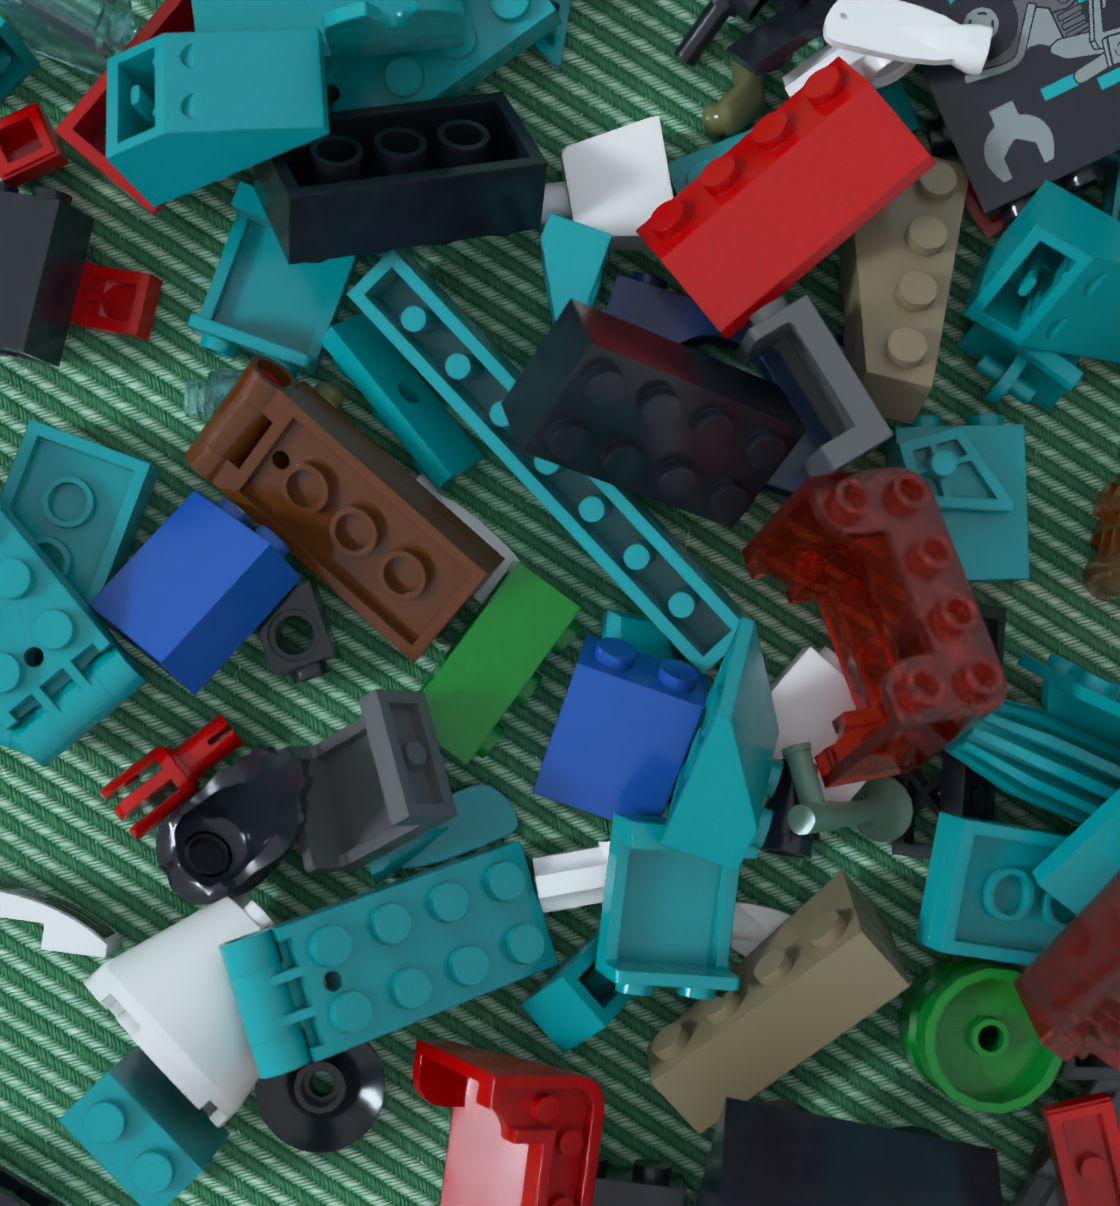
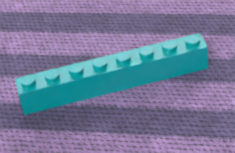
[347,250,752,675]

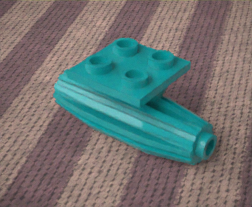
[939,653,1120,825]

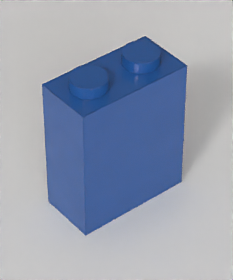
[88,490,301,695]
[532,634,710,821]

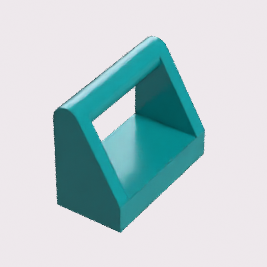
[541,213,612,326]

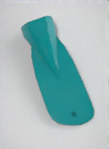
[367,784,518,884]

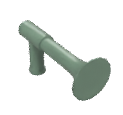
[781,742,913,843]

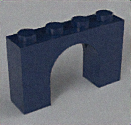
[605,272,844,505]

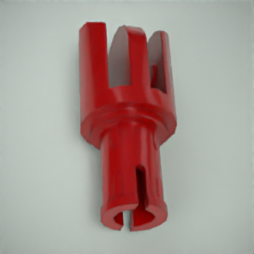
[98,713,244,841]

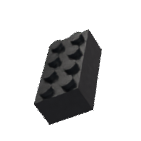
[254,91,548,265]
[501,298,807,528]

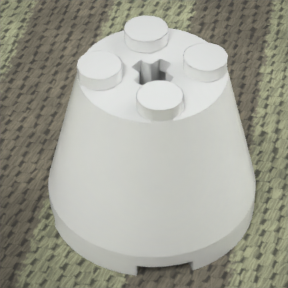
[83,895,275,1128]

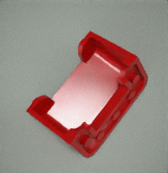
[412,1039,604,1206]

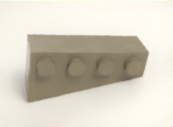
[837,157,969,424]
[647,870,910,1134]

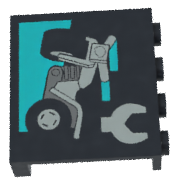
[900,0,1120,225]

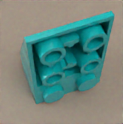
[106,28,330,207]
[963,179,1120,363]

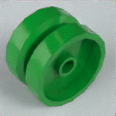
[899,955,1066,1114]

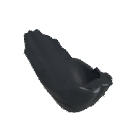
[155,744,313,905]

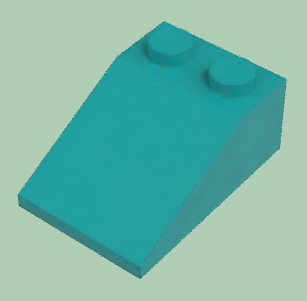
[660,617,784,871]

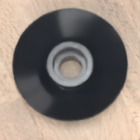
[255,1042,385,1153]

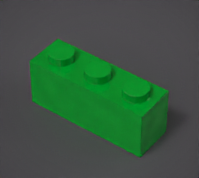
[418,561,581,765]

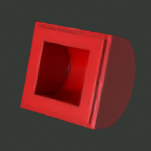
[0,102,69,188]

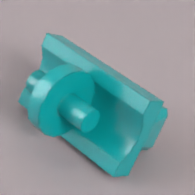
[956,322,1084,412]

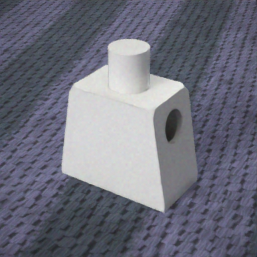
[541,116,673,250]

